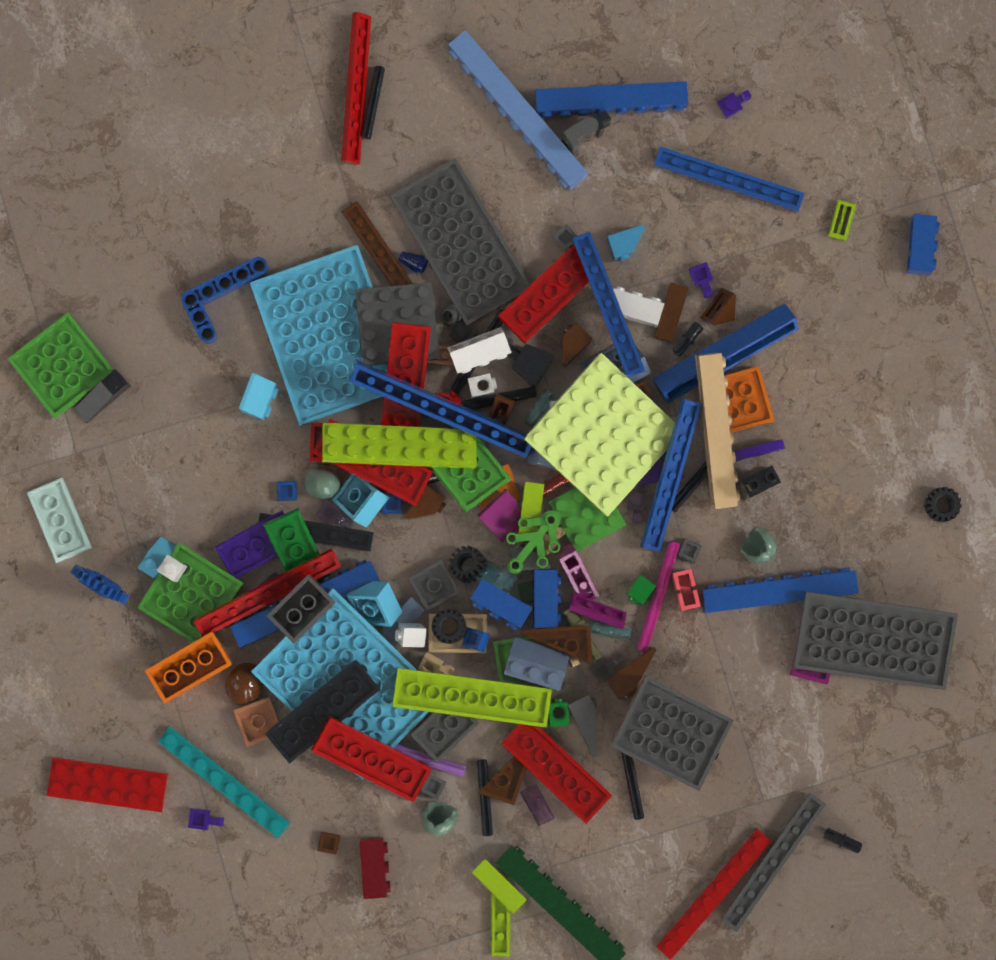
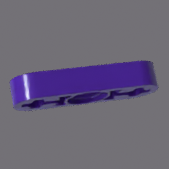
[733,439,785,462]

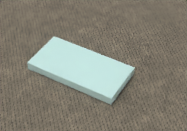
[27,478,92,563]

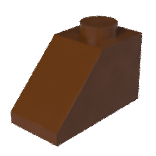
[562,323,593,367]
[405,485,446,520]

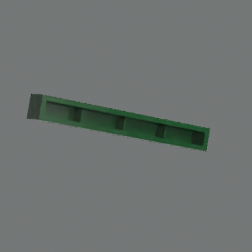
[495,845,626,960]

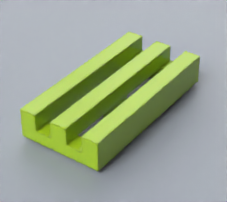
[827,200,856,242]

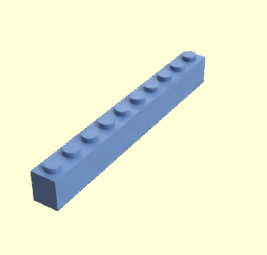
[448,30,588,191]

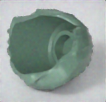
[304,464,340,499]
[740,526,777,563]
[421,801,458,836]

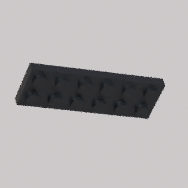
[265,659,381,764]

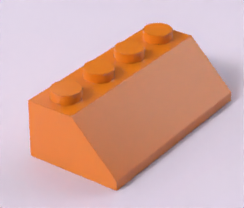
[145,631,232,704]

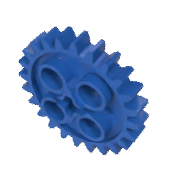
[70,564,130,604]

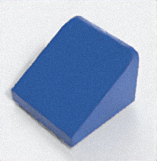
[462,627,490,652]

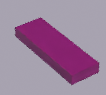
[569,593,627,629]

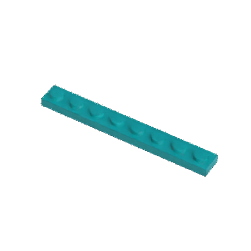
[158,726,290,838]

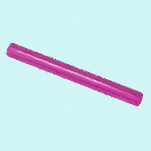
[637,541,680,652]

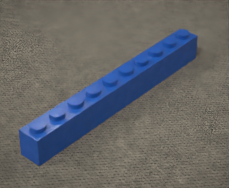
[349,360,531,458]

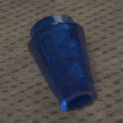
[398,251,428,274]

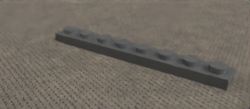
[720,793,826,932]

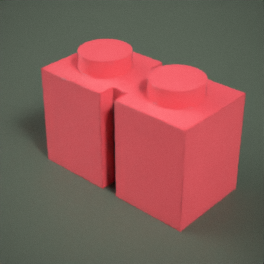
[671,569,701,612]

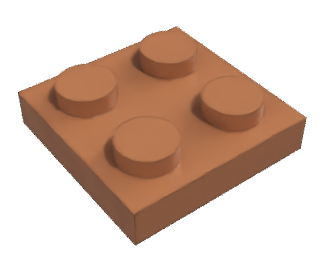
[233,697,279,747]

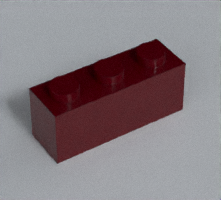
[359,837,391,899]

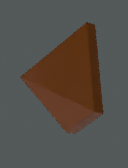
[700,288,736,326]
[488,394,515,424]

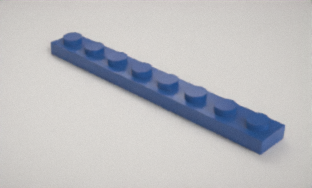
[654,146,804,212]
[572,232,645,378]
[640,398,702,552]

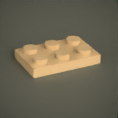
[429,614,487,653]

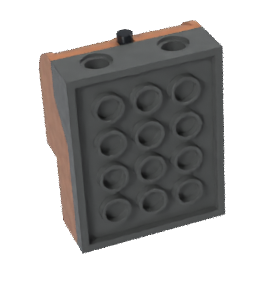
[610,676,734,791]

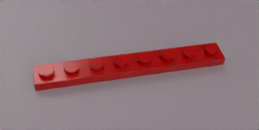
[341,12,371,165]
[193,548,341,637]
[656,829,772,960]

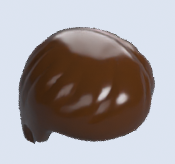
[225,663,264,704]

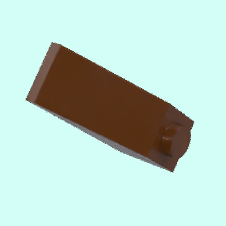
[606,647,657,700]

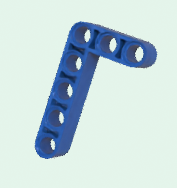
[181,257,269,344]

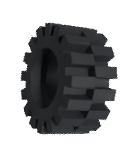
[925,487,962,522]
[449,546,487,583]
[432,609,467,644]

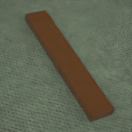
[341,201,413,286]

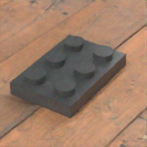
[410,712,479,764]

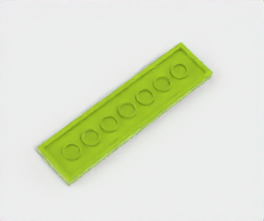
[322,423,477,469]
[392,668,552,728]

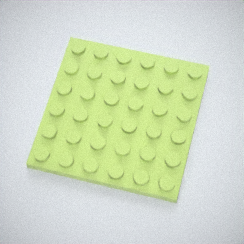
[523,353,675,516]

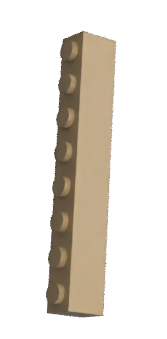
[695,352,740,509]

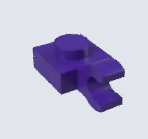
[717,90,752,119]
[688,262,713,299]
[188,808,224,830]

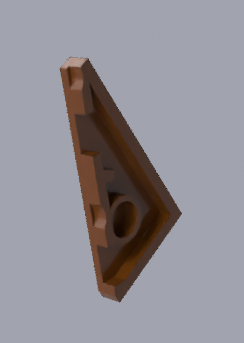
[522,625,593,663]
[478,757,526,806]

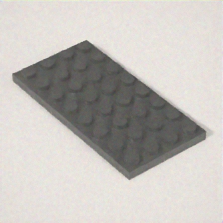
[390,158,531,326]
[793,591,958,690]

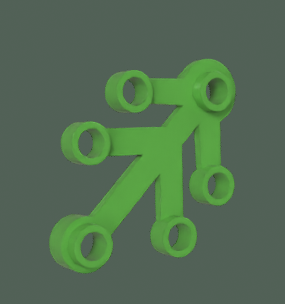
[506,511,560,574]

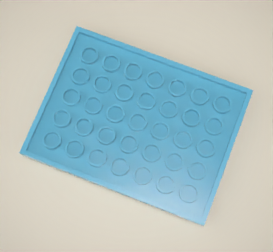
[250,245,387,426]
[251,588,428,780]

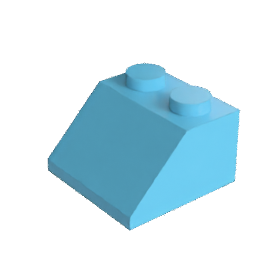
[238,373,279,421]
[332,474,390,528]
[346,581,402,627]

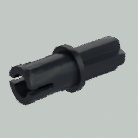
[672,322,704,356]
[823,827,862,853]

